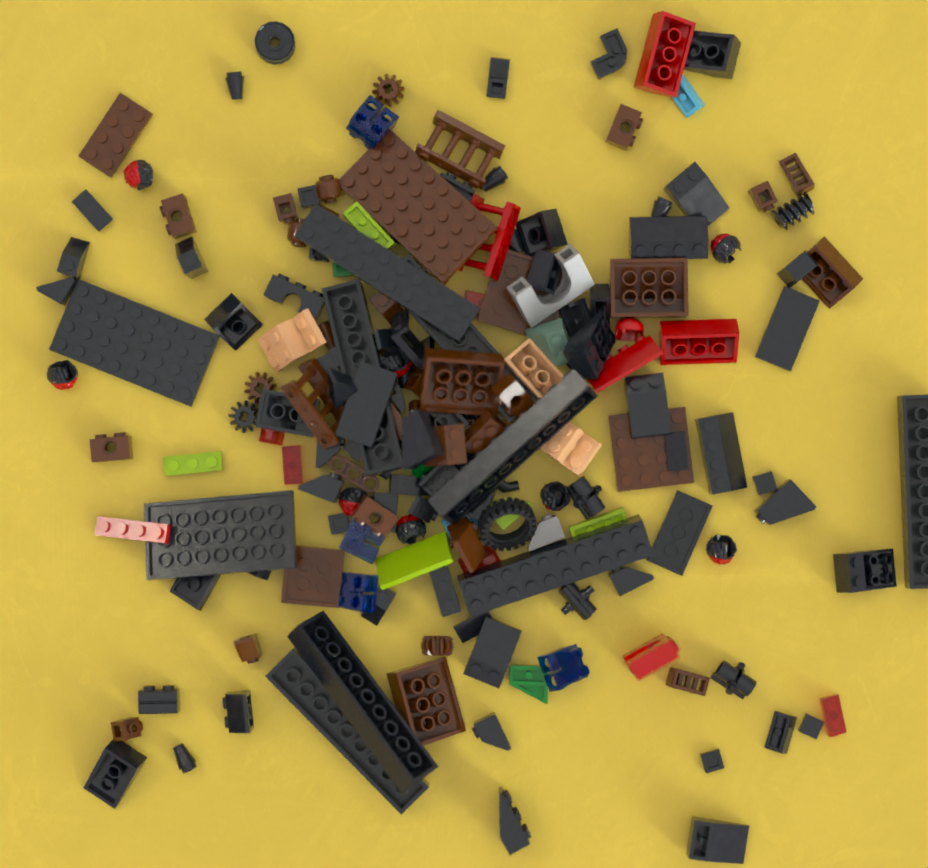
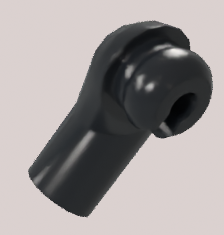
[498,480,520,493]

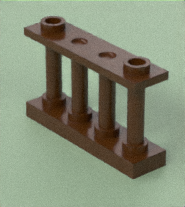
[415,110,505,190]
[280,358,346,450]

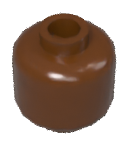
[315,175,342,204]
[287,218,306,247]

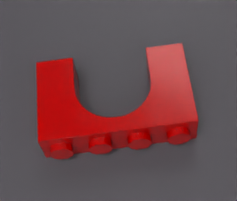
[622,634,680,681]

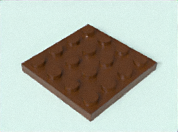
[477,250,562,336]
[608,407,694,492]

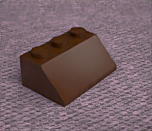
[802,236,863,309]

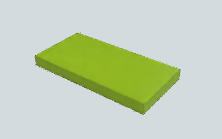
[375,531,453,590]

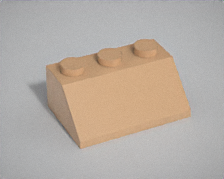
[504,338,564,399]

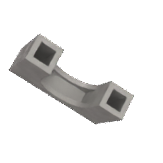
[506,244,595,328]

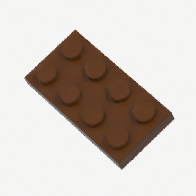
[78,93,153,178]

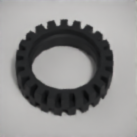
[478,497,537,551]

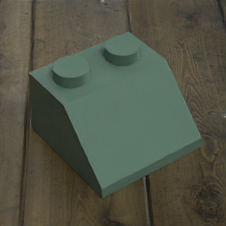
[525,318,569,367]

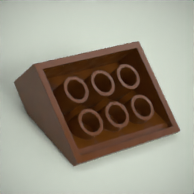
[609,258,688,319]
[420,348,505,415]
[387,657,466,746]

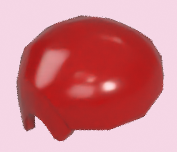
[615,317,644,341]

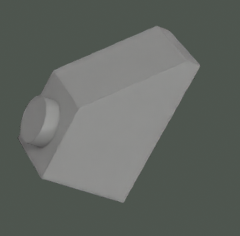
[528,513,565,551]

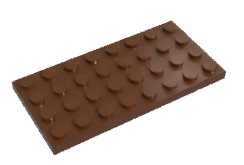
[339,129,498,284]

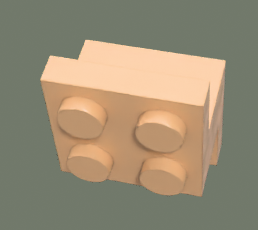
[257,309,326,373]
[540,422,602,476]

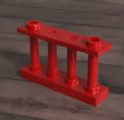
[458,194,521,281]

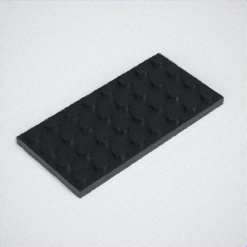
[49,279,220,407]
[144,490,297,581]

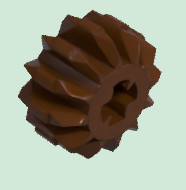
[372,74,405,107]
[244,372,277,404]
[421,636,453,656]

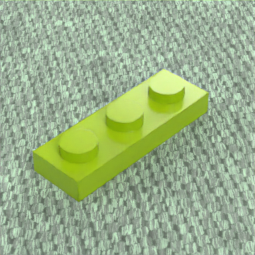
[343,202,395,250]
[163,451,223,476]
[568,507,627,537]

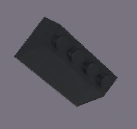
[629,216,709,259]
[695,412,747,495]

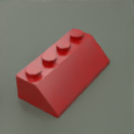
[634,11,696,97]
[659,319,740,365]
[585,335,663,393]

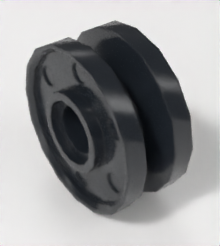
[255,21,296,65]

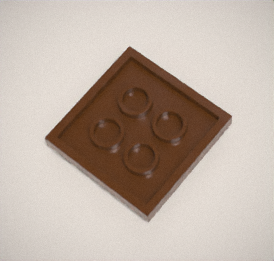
[281,546,345,608]

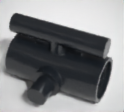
[567,476,606,520]
[558,582,597,621]
[710,660,757,699]

